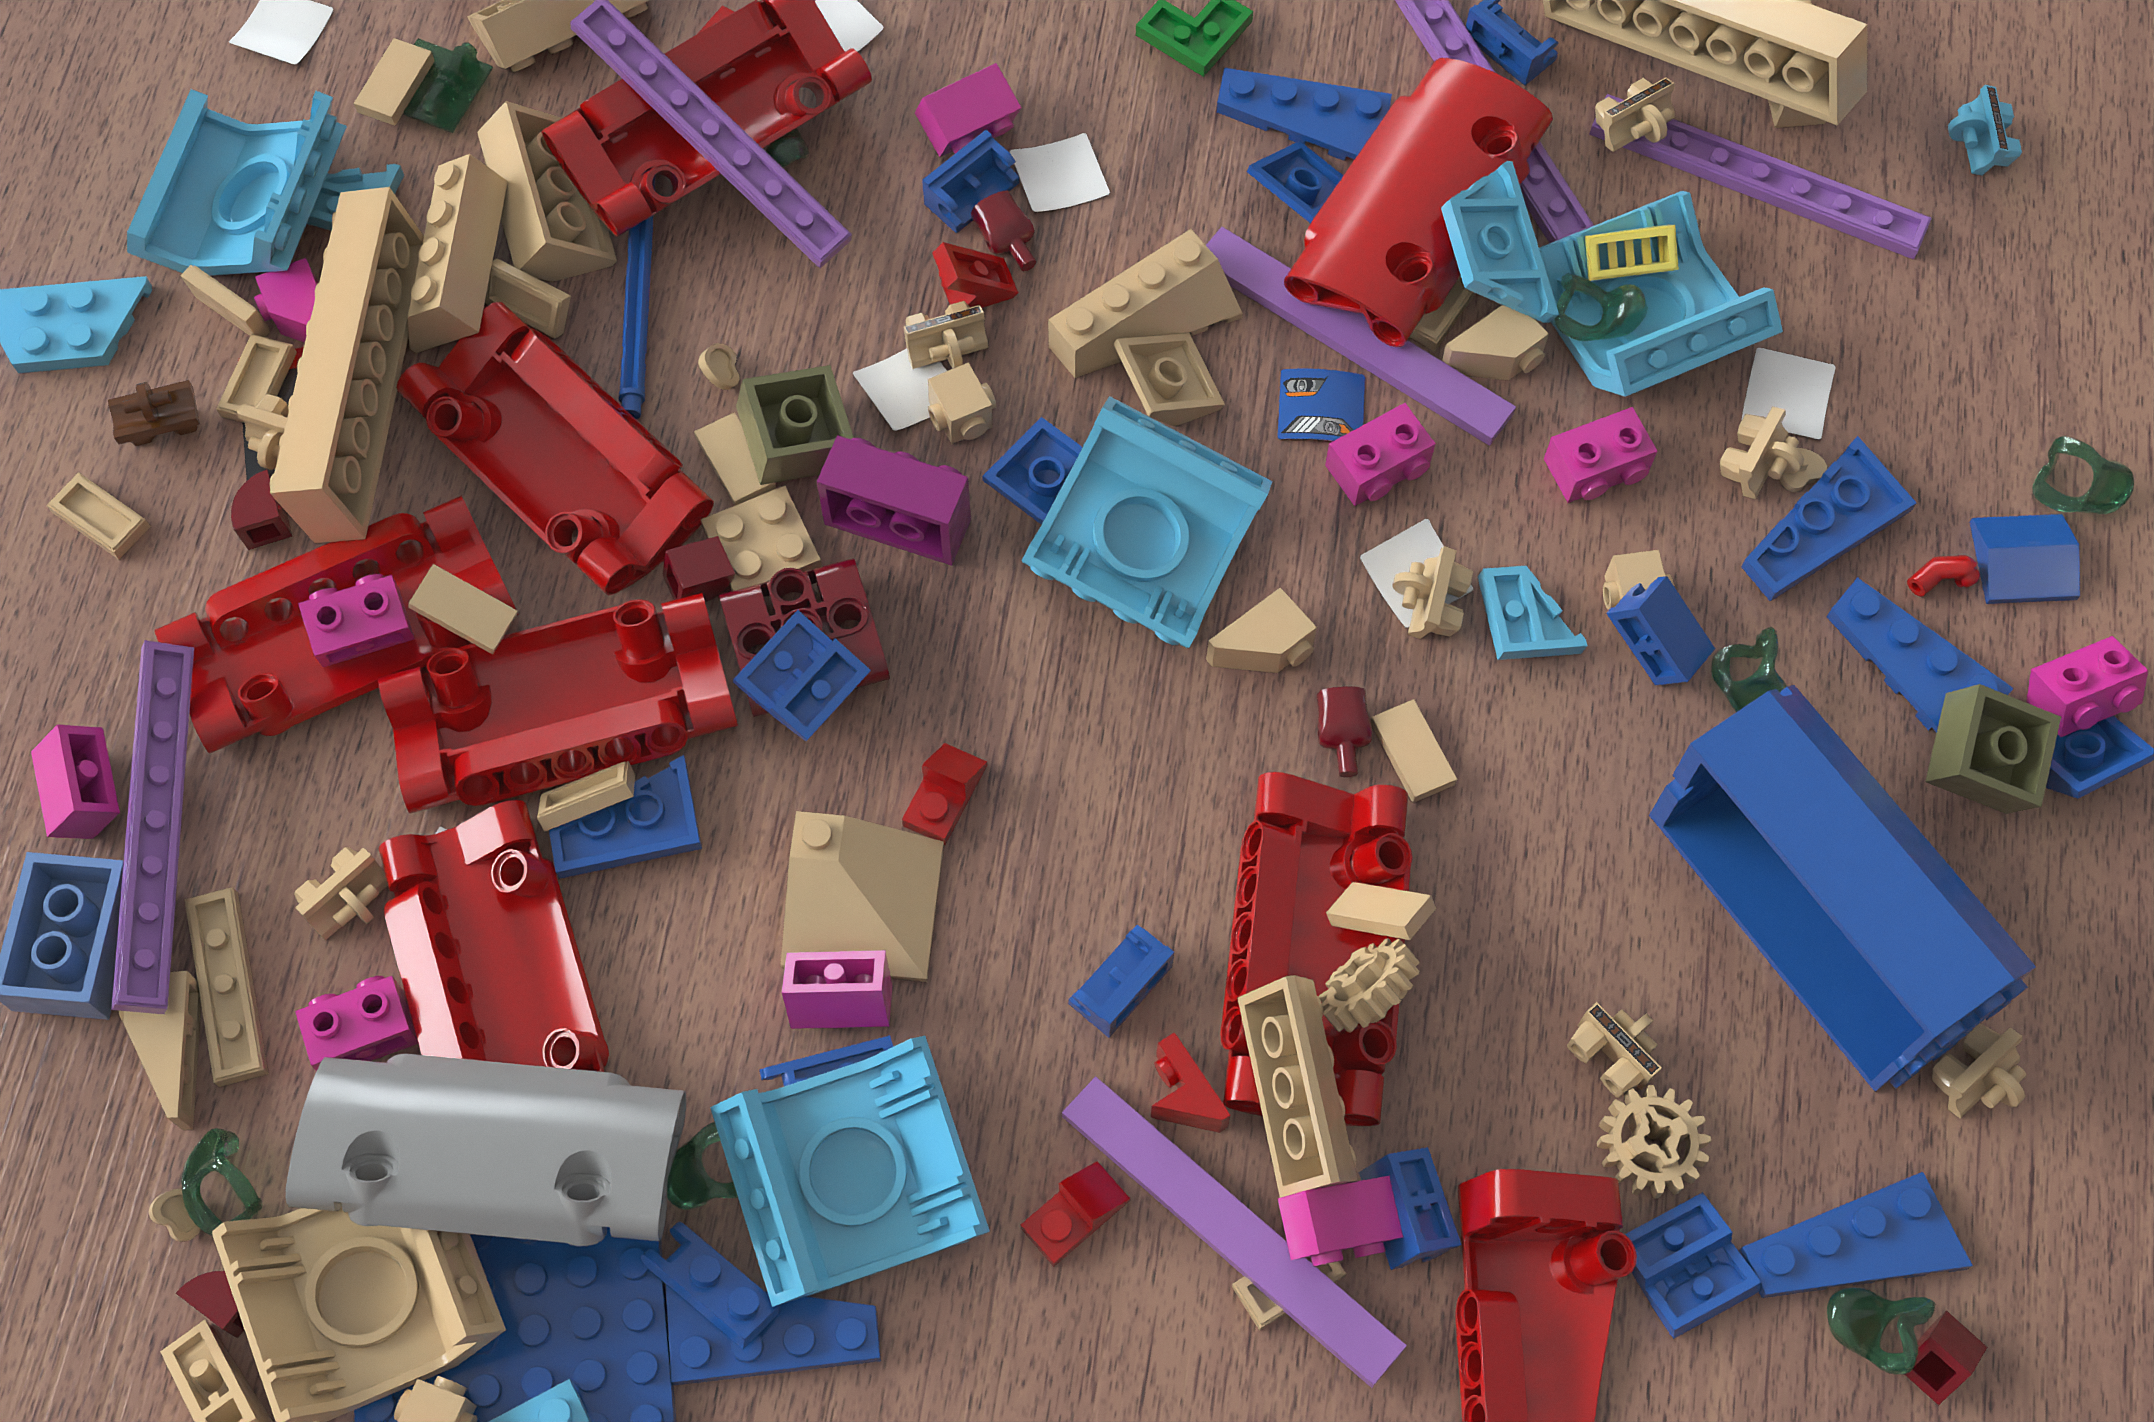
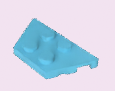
[1441,161,1559,323]
[0,276,152,373]

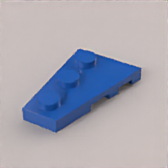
[549,755,702,879]

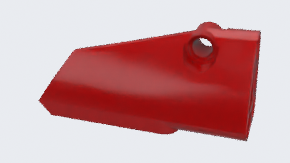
[1455,1169,1637,1422]

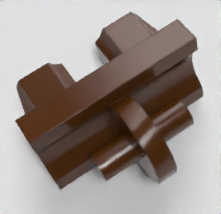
[108,380,200,446]

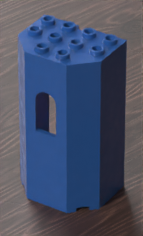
[1649,685,2036,1092]

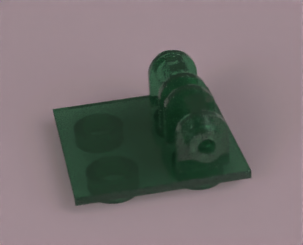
[403,38,493,133]

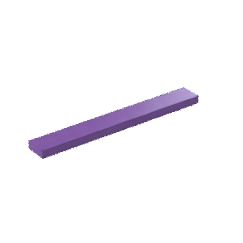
[570,0,852,268]
[1395,0,1594,243]
[1589,94,1932,260]
[1206,227,1516,446]
[111,640,194,1014]
[1062,1076,1407,1388]

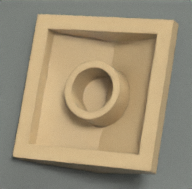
[1114,333,1225,426]

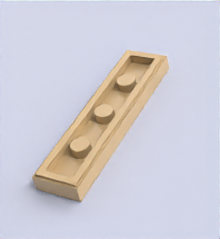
[185,887,268,1087]

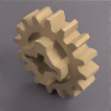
[1319,938,1420,1032]
[1597,1085,1711,1198]

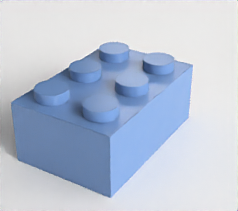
[0,852,124,1020]

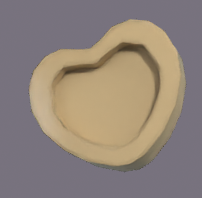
[698,343,740,390]
[1779,448,1827,493]
[149,1188,205,1242]

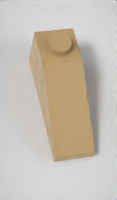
[119,971,201,1130]
[160,1320,273,1422]

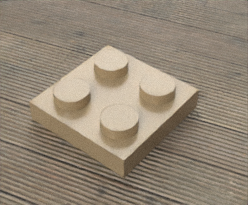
[701,486,822,591]

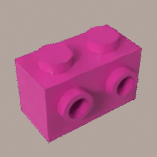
[915,63,1021,158]
[1325,403,1436,506]
[1544,407,1658,503]
[298,574,415,667]
[2026,636,2149,737]
[31,724,120,839]
[782,950,893,1029]
[295,976,418,1071]
[1278,1176,1403,1266]

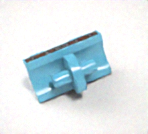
[1948,85,2022,175]

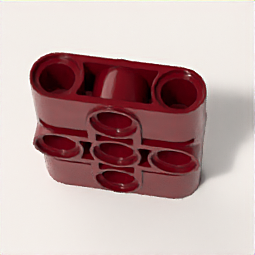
[719,558,890,717]

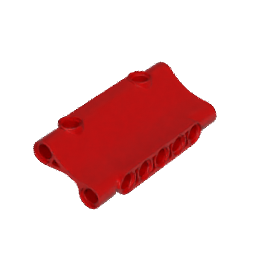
[154,495,519,754]
[378,800,609,1072]

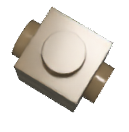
[928,362,996,444]
[1603,550,1674,610]
[394,1376,477,1422]

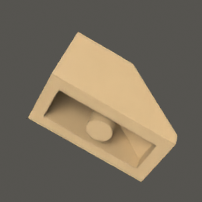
[1442,305,1549,380]
[1206,588,1317,673]

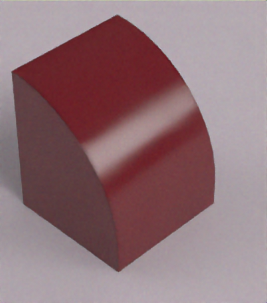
[231,470,293,550]
[662,536,735,603]
[176,1271,244,1338]
[1897,1310,1988,1406]

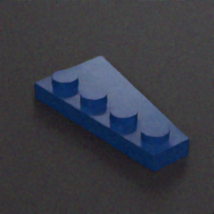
[1217,68,1392,161]
[1741,436,1916,601]
[1826,577,2013,733]
[1738,1172,1973,1298]
[666,1284,881,1386]

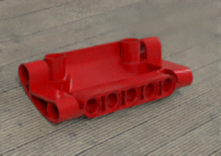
[542,0,872,236]
[1284,58,1553,347]
[396,302,714,596]
[378,593,738,814]
[1221,772,1413,1126]

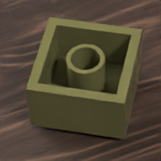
[736,365,854,485]
[1925,684,2061,814]

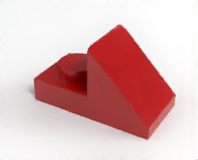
[932,242,1019,308]
[902,743,988,845]
[1150,1032,1231,1133]
[1020,1161,1130,1267]

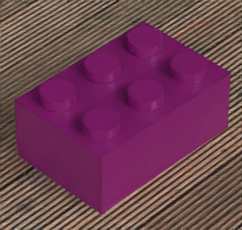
[817,435,971,566]

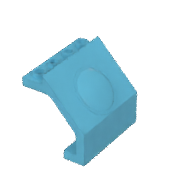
[127,89,347,276]
[1539,191,1783,397]
[1022,396,1273,648]
[710,1036,990,1307]

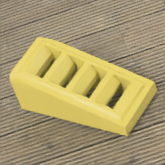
[1585,224,1679,281]

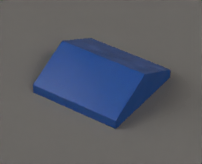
[1247,141,1343,223]
[982,417,1083,525]
[1969,514,2080,604]
[2046,716,2154,799]

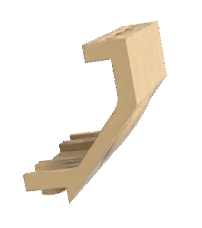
[212,1207,506,1422]

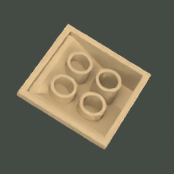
[781,811,944,982]

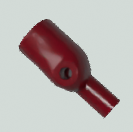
[971,191,1036,272]
[1317,686,1372,777]

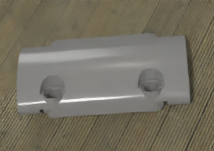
[286,1054,686,1246]

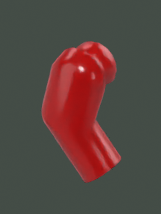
[1907,555,1980,597]

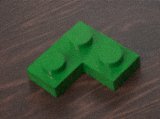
[1135,0,1253,77]

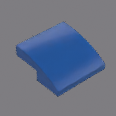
[733,610,871,741]
[1625,1192,1762,1339]

